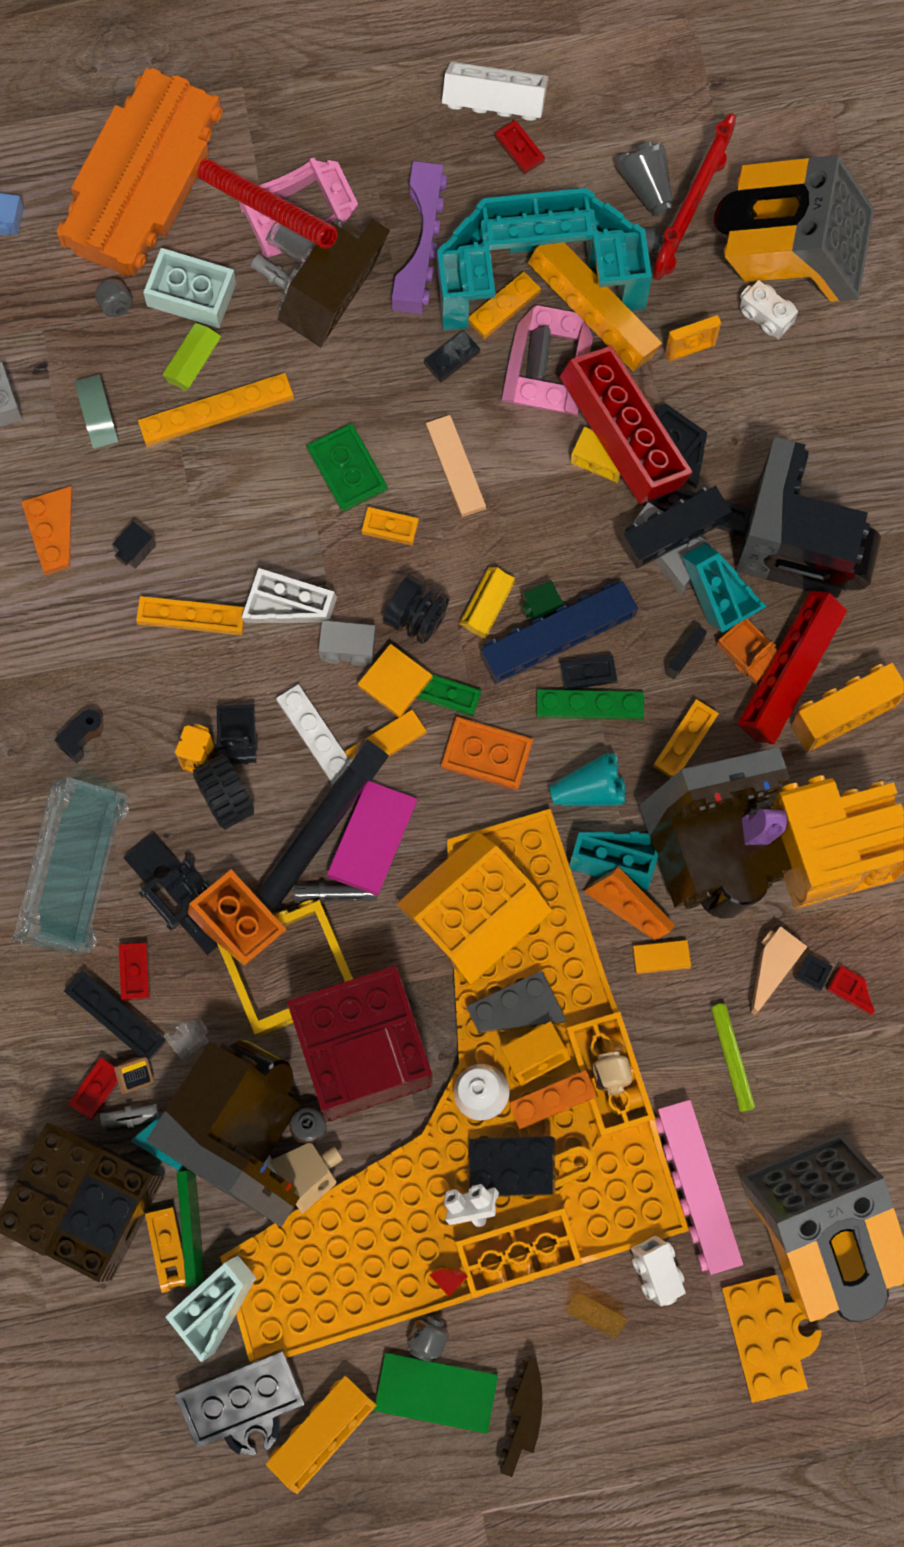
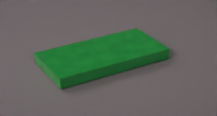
[374,1353,498,1434]

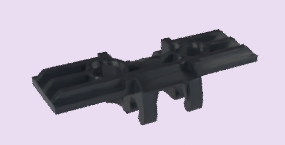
[123,834,218,956]

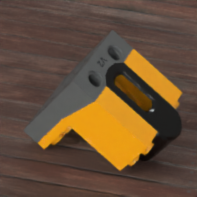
[714,155,874,302]
[739,1133,904,1322]

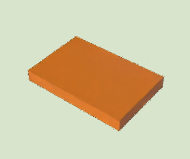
[441,716,533,791]

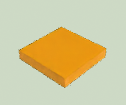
[665,315,721,362]
[357,644,433,718]

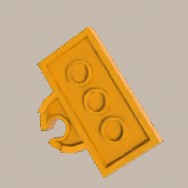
[721,1275,822,1403]

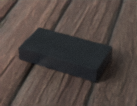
[666,626,707,679]

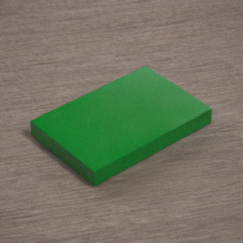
[306,423,388,513]

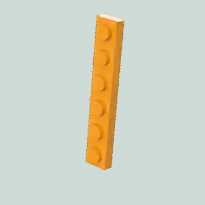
[138,373,294,447]

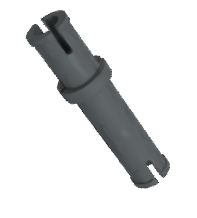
[294,883,377,904]

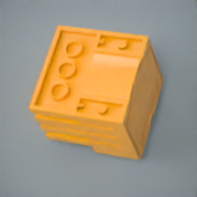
[771,775,904,909]

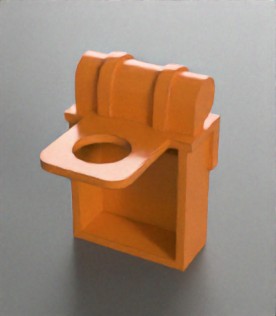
[717,619,777,684]

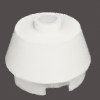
[453,1064,509,1120]

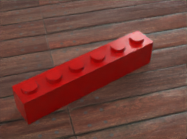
[737,591,847,744]

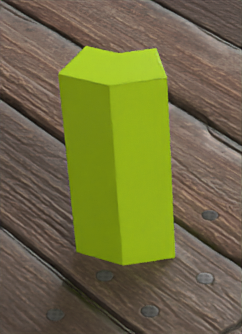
[162,323,222,392]

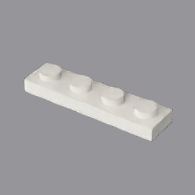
[276,684,349,785]

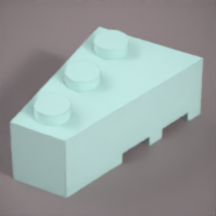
[166,1256,256,1362]

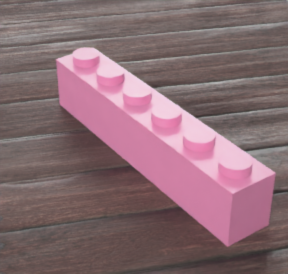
[655,1100,743,1276]

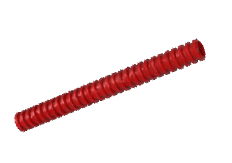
[197,159,337,248]

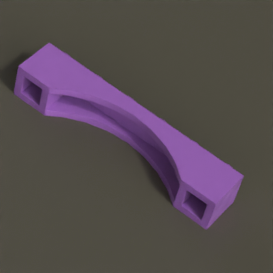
[392,161,448,314]

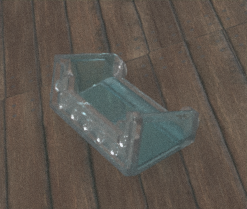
[12,777,129,956]

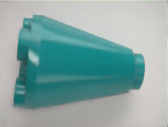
[550,753,626,807]

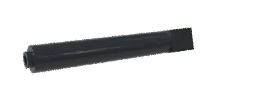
[255,739,389,914]

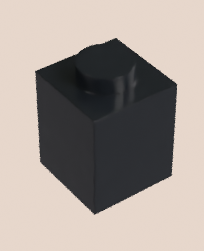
[112,521,156,569]

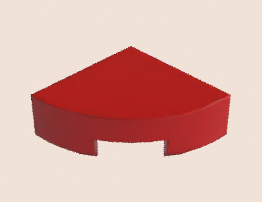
[429,1266,468,1296]

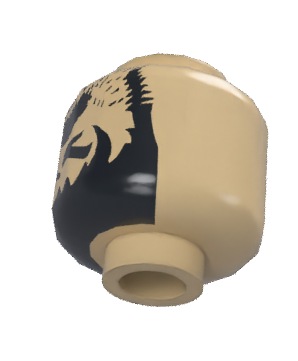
[593,1052,632,1095]

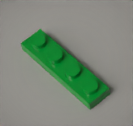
[536,689,644,721]

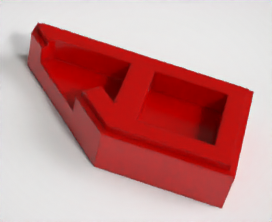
[827,966,875,1016]

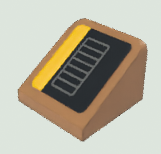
[114,1057,153,1094]

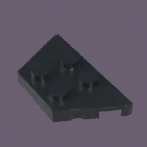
[653,403,708,489]

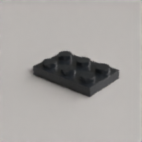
[469,1136,555,1197]

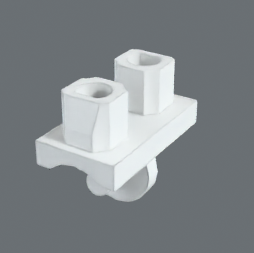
[444,1184,499,1227]

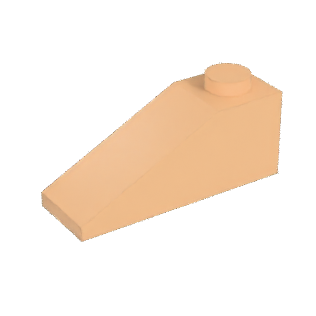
[750,927,807,1016]

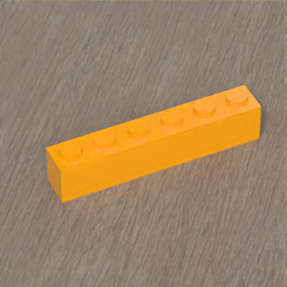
[528,243,662,372]

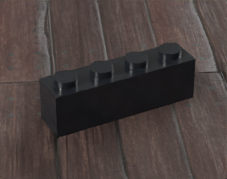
[621,485,732,569]

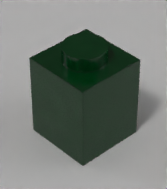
[520,580,563,621]

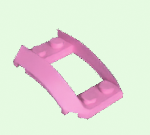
[239,157,358,258]
[501,305,593,416]

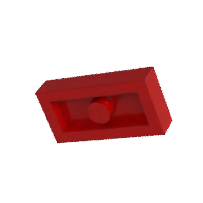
[495,120,545,175]
[119,943,150,1001]
[68,1058,118,1121]

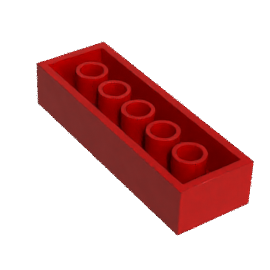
[560,345,693,504]

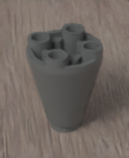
[616,141,673,216]

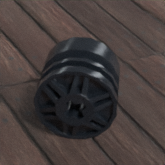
[383,574,450,645]

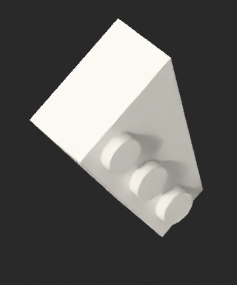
[242,568,337,623]

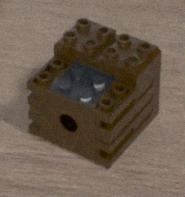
[0,1123,165,1282]

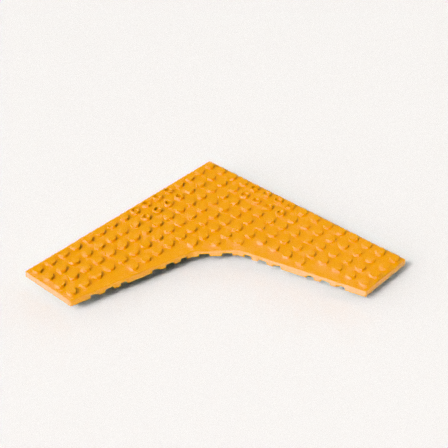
[220,809,689,1362]

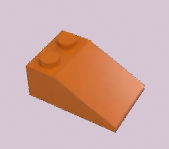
[188,869,287,966]

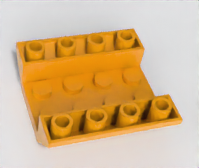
[396,832,552,986]

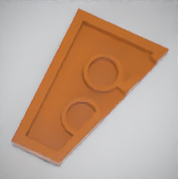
[583,867,675,940]

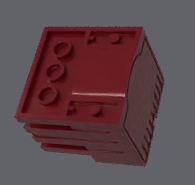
[287,965,433,1122]

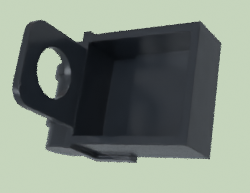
[216,704,258,765]

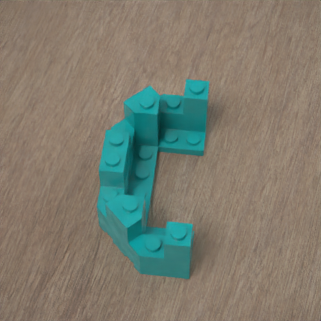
[437,188,652,331]

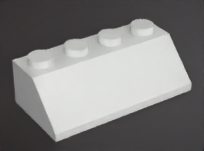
[442,62,549,120]

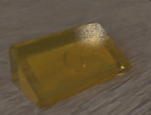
[566,1292,627,1339]

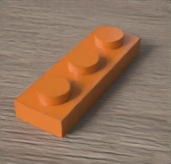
[509,1070,599,1130]

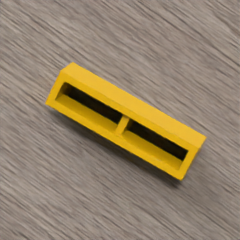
[459,567,515,639]

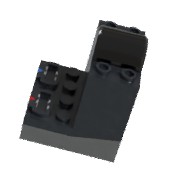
[736,437,881,598]

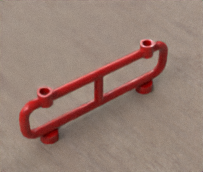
[653,113,736,280]

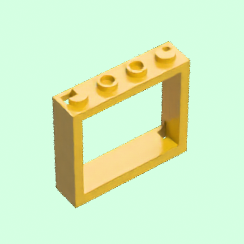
[217,900,353,1038]

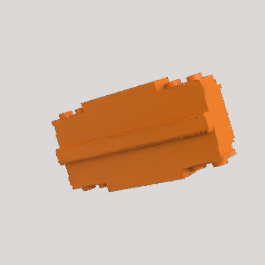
[57,68,223,277]

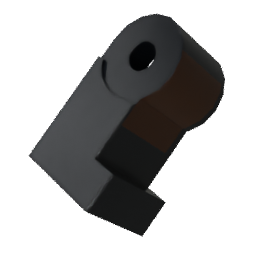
[54,710,104,764]

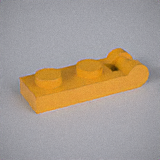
[145,1207,187,1293]

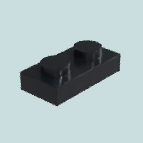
[424,330,480,383]
[560,655,617,690]

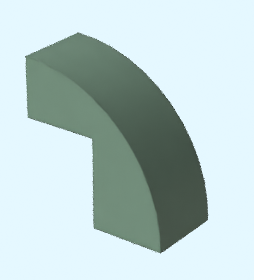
[74,375,118,449]

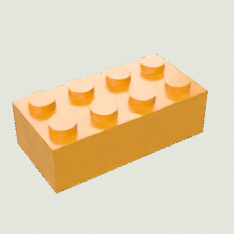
[791,663,904,753]

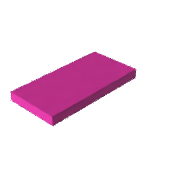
[327,782,417,896]

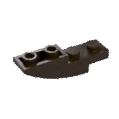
[497,1356,543,1477]

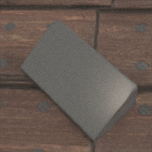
[526,326,551,382]

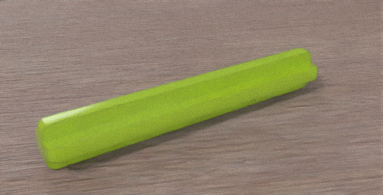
[711,1003,755,1112]

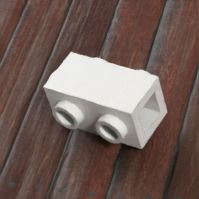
[739,280,798,340]
[631,1236,686,1307]

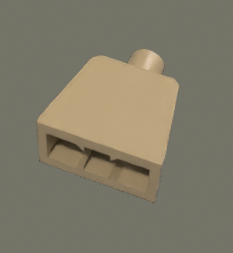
[270,1143,343,1213]

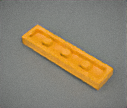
[136,596,245,636]

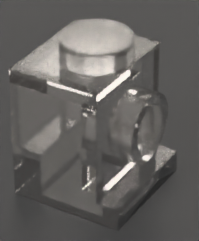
[163,1018,209,1062]

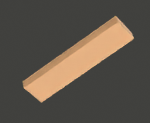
[426,415,486,518]

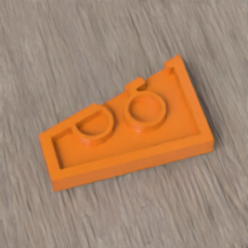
[21,486,73,575]

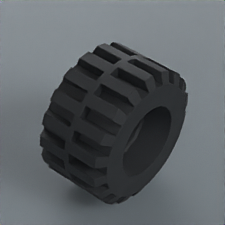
[193,754,254,830]

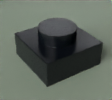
[795,954,833,992]

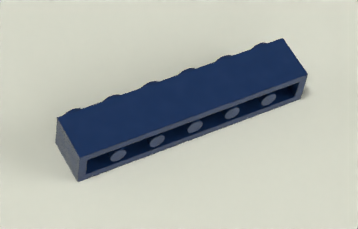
[481,581,638,684]

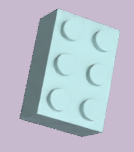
[143,248,236,328]

